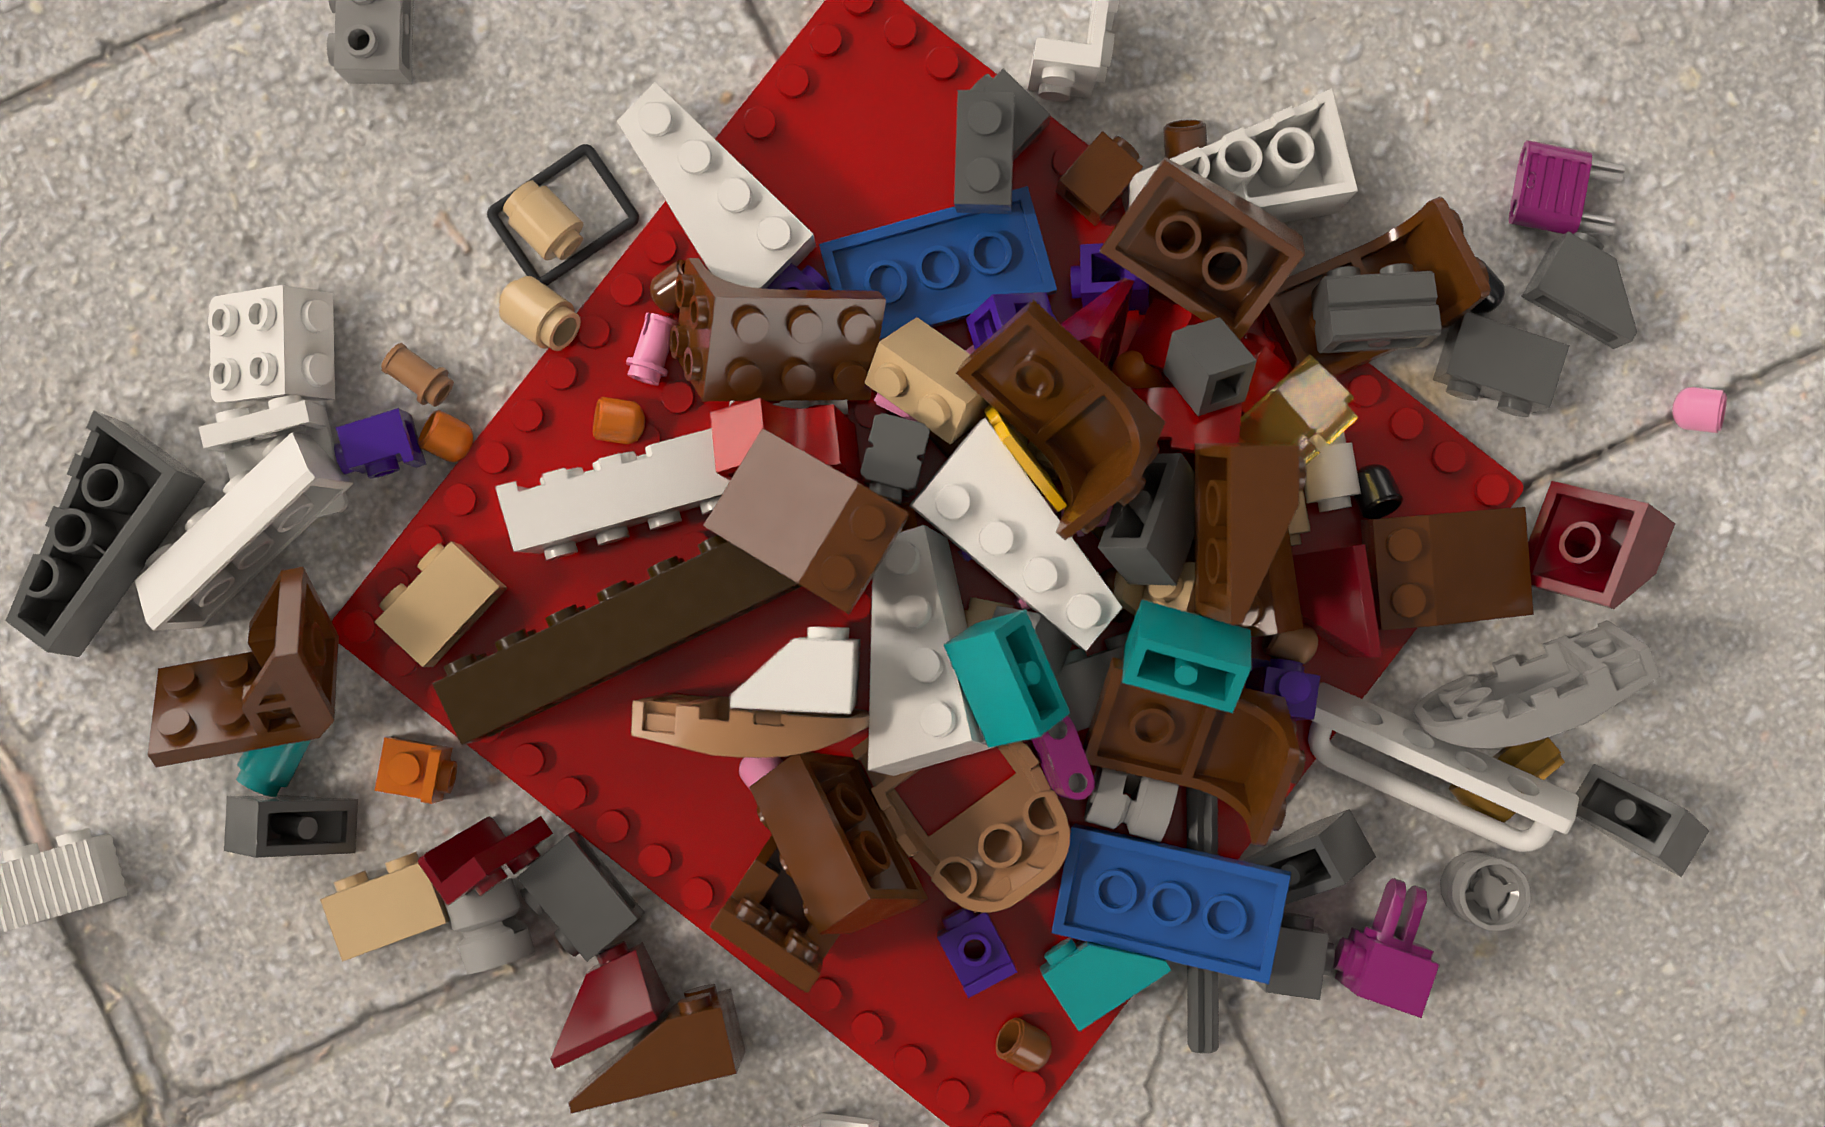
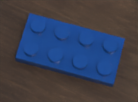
[819,186,1057,341]
[1051,823,1291,984]

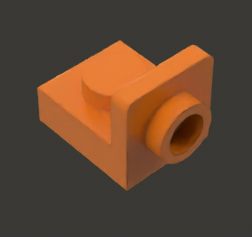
[374,736,457,804]

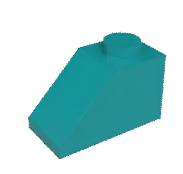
[1039,938,1172,1032]

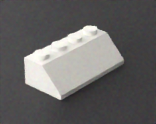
[135,432,354,631]
[730,626,861,714]

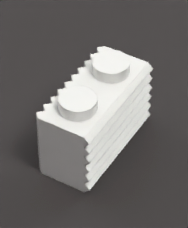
[0,828,128,932]

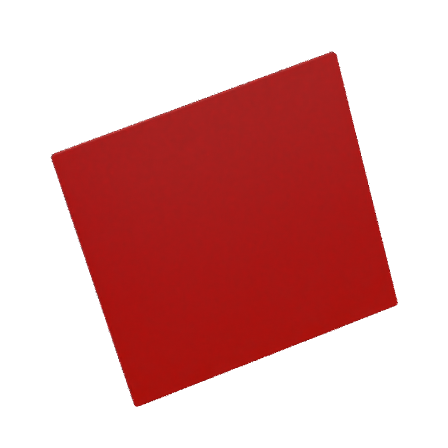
[332,0,1523,1127]

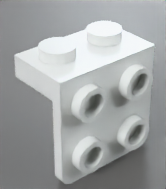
[1027,0,1119,102]
[208,285,335,404]
[199,395,348,518]

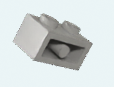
[327,0,414,84]

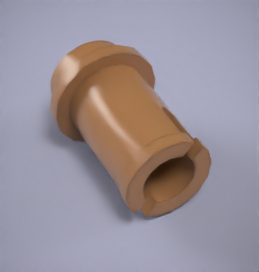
[381,343,454,407]

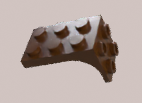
[1263,196,1490,391]
[670,258,886,401]
[956,299,1165,540]
[1083,657,1305,847]

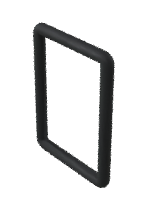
[487,144,639,286]

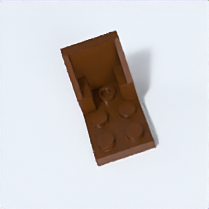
[147,567,339,767]
[709,835,840,993]

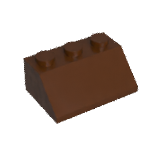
[749,752,928,934]

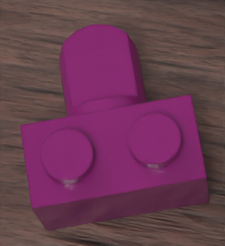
[1333,878,1439,1019]

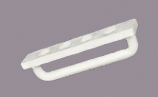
[1308,682,1579,852]

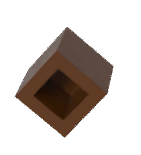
[1055,131,1143,227]

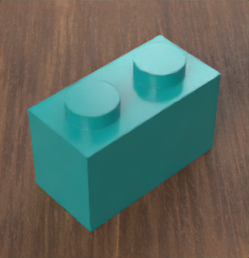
[1122,599,1251,713]
[943,609,1070,748]

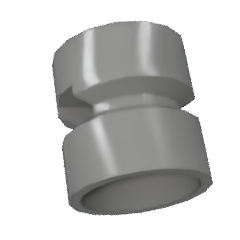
[1084,766,1178,842]
[1440,852,1531,931]
[444,878,535,975]

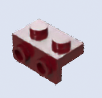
[418,816,554,906]

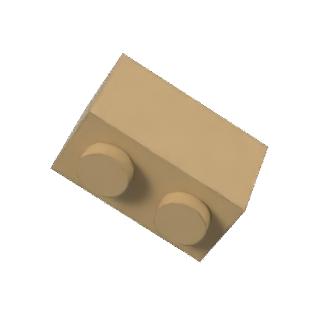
[865,317,990,444]
[375,542,507,667]
[320,851,450,962]

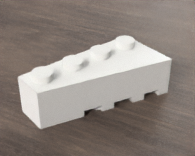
[617,82,816,289]
[1122,88,1358,223]
[909,418,1122,651]
[495,428,730,561]
[868,525,994,776]

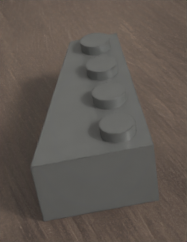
[5,410,206,657]

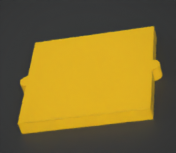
[984,405,1067,512]

